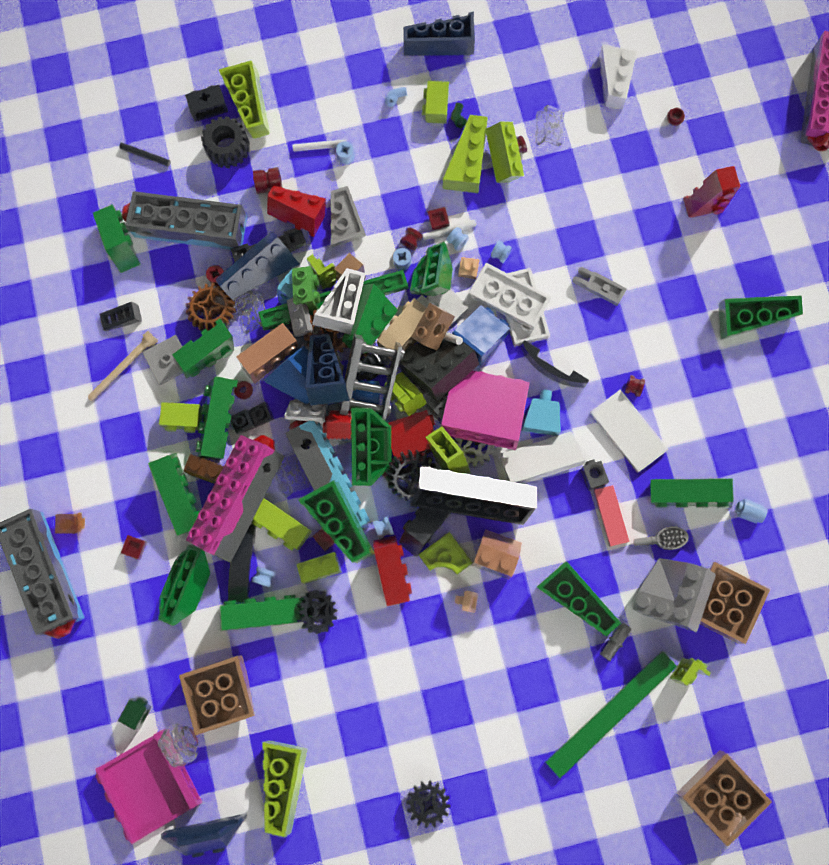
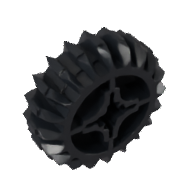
[385,450,437,502]

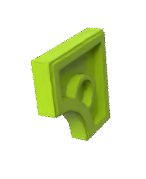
[418,531,473,575]

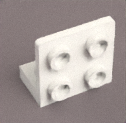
[417,288,469,326]
[284,399,328,426]

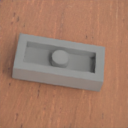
[287,298,313,337]

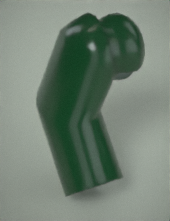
[451,102,467,128]

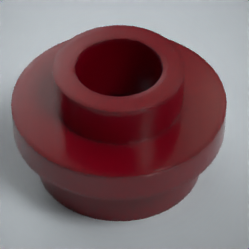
[666,107,685,126]
[234,381,253,400]

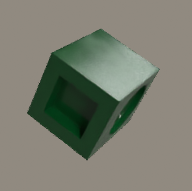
[117,696,153,730]

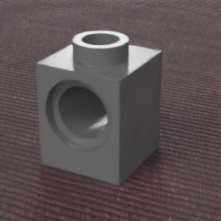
[580,459,609,491]

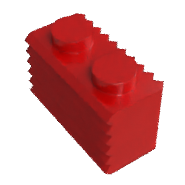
[323,410,352,439]

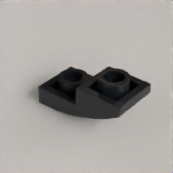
[231,402,274,435]

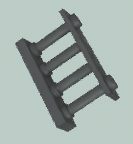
[338,334,404,421]

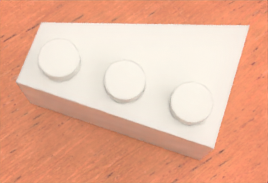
[599,44,637,110]
[312,268,366,334]

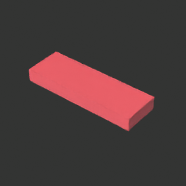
[594,485,630,547]

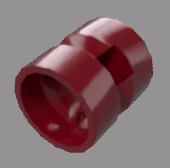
[253,167,283,195]

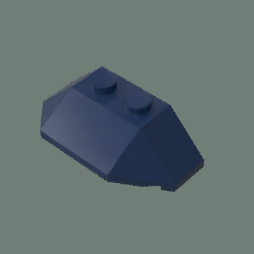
[161,813,247,858]

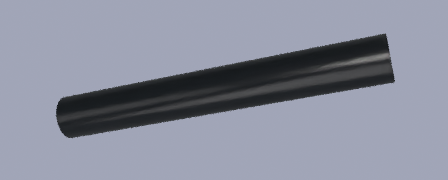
[119,142,171,167]

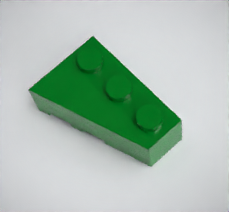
[93,204,141,273]
[342,283,398,353]
[172,318,234,379]

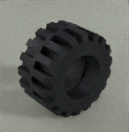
[201,117,250,168]

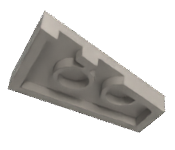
[331,185,366,248]

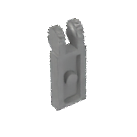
[572,267,627,306]

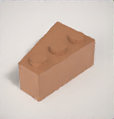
[236,323,298,384]

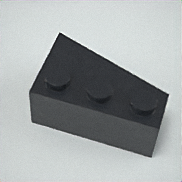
[398,508,451,558]

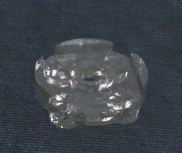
[158,723,199,767]

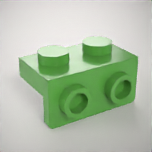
[292,266,320,311]

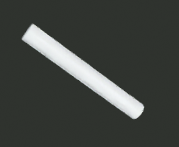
[293,139,346,152]
[422,219,477,241]
[443,332,463,345]

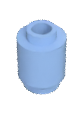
[735,498,767,523]

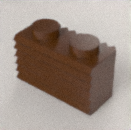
[183,454,224,484]

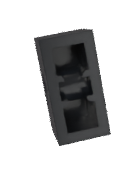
[185,84,229,122]

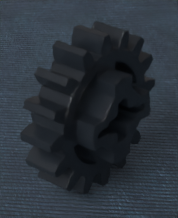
[356,353,391,381]
[295,590,338,634]
[406,780,451,828]

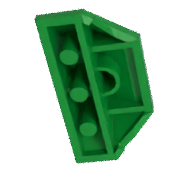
[410,241,453,296]
[351,408,392,486]
[158,544,211,626]

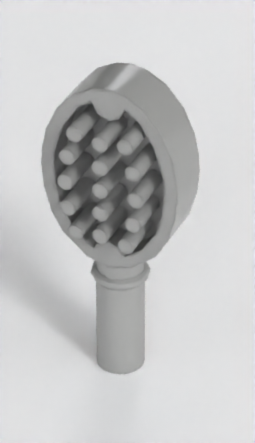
[633,526,689,550]

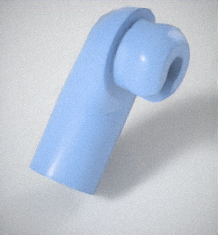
[385,87,407,107]

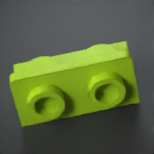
[307,254,337,289]
[669,658,711,686]

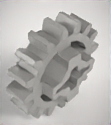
[455,438,495,468]

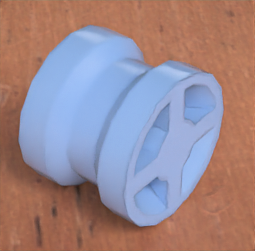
[336,141,355,164]
[446,227,469,251]
[490,240,513,263]
[393,248,412,271]
[373,516,394,540]
[252,566,276,587]

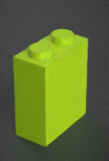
[426,426,471,474]

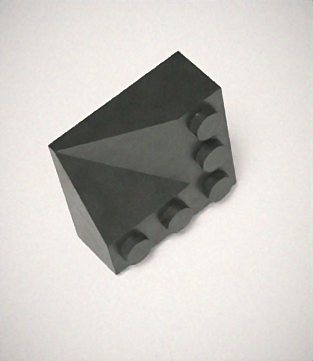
[398,339,479,401]

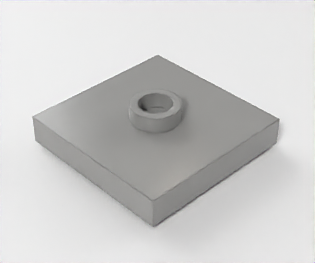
[142,335,182,385]

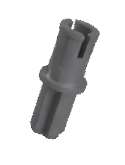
[600,623,632,662]

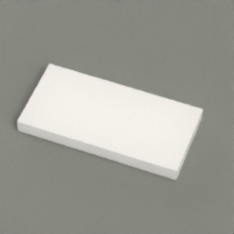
[468,263,552,330]
[505,268,551,347]
[590,389,669,473]
[499,431,586,484]

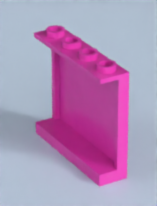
[441,370,530,450]
[95,729,202,845]

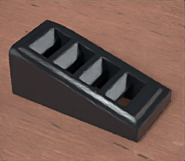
[99,301,142,331]

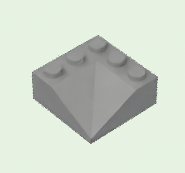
[632,558,716,632]

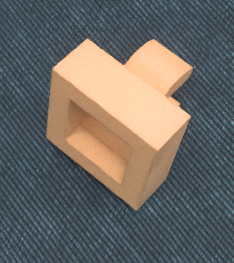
[458,257,480,279]
[455,591,478,613]

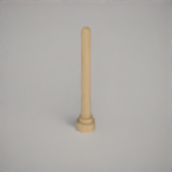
[88,330,158,401]

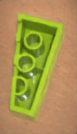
[218,60,270,139]
[443,115,488,193]
[262,740,308,837]

